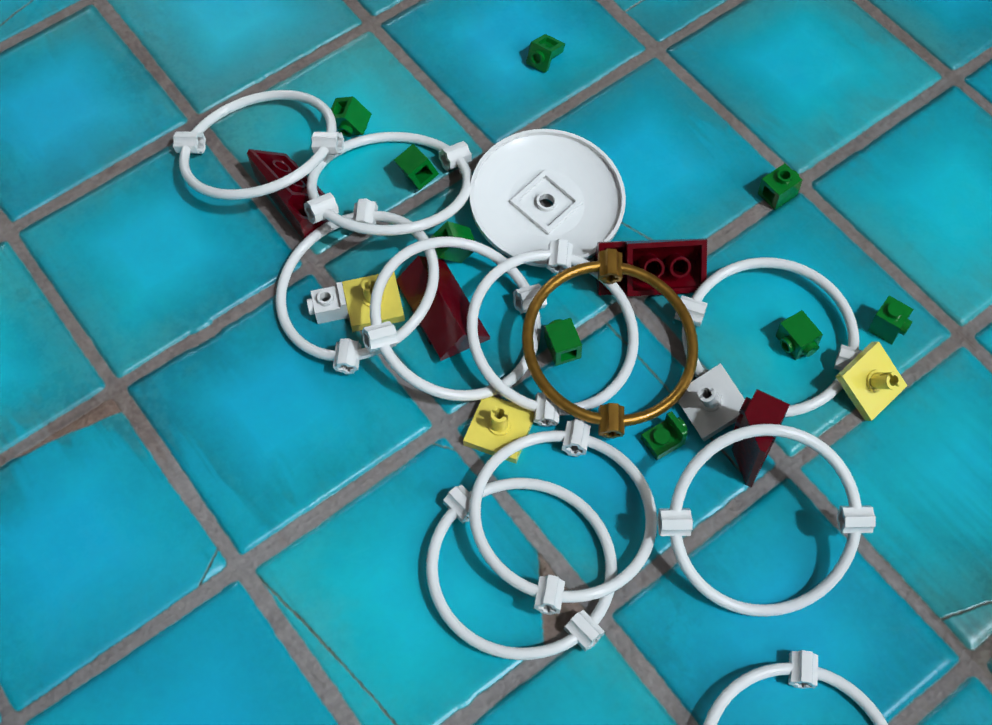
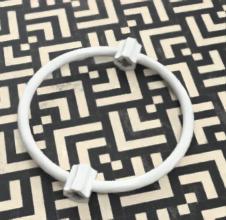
[173,90,344,200]
[304,132,472,236]
[275,198,439,374]
[362,236,547,401]
[467,239,639,427]
[674,257,862,417]
[469,419,657,615]
[657,424,876,617]
[426,478,617,660]
[703,650,888,725]

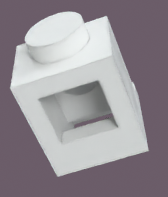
[307,282,349,324]

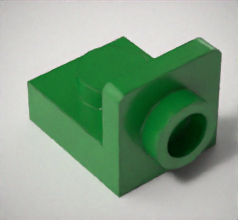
[526,34,565,73]
[641,411,688,460]

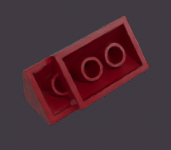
[247,149,328,239]
[594,238,707,297]
[396,256,490,361]

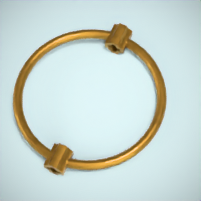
[522,249,698,439]

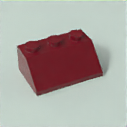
[732,389,790,487]

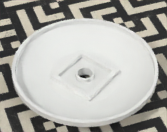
[469,129,626,268]

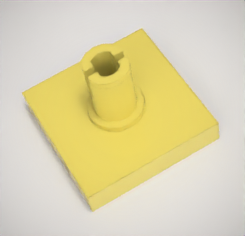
[342,272,405,332]
[835,341,907,421]
[463,396,534,464]

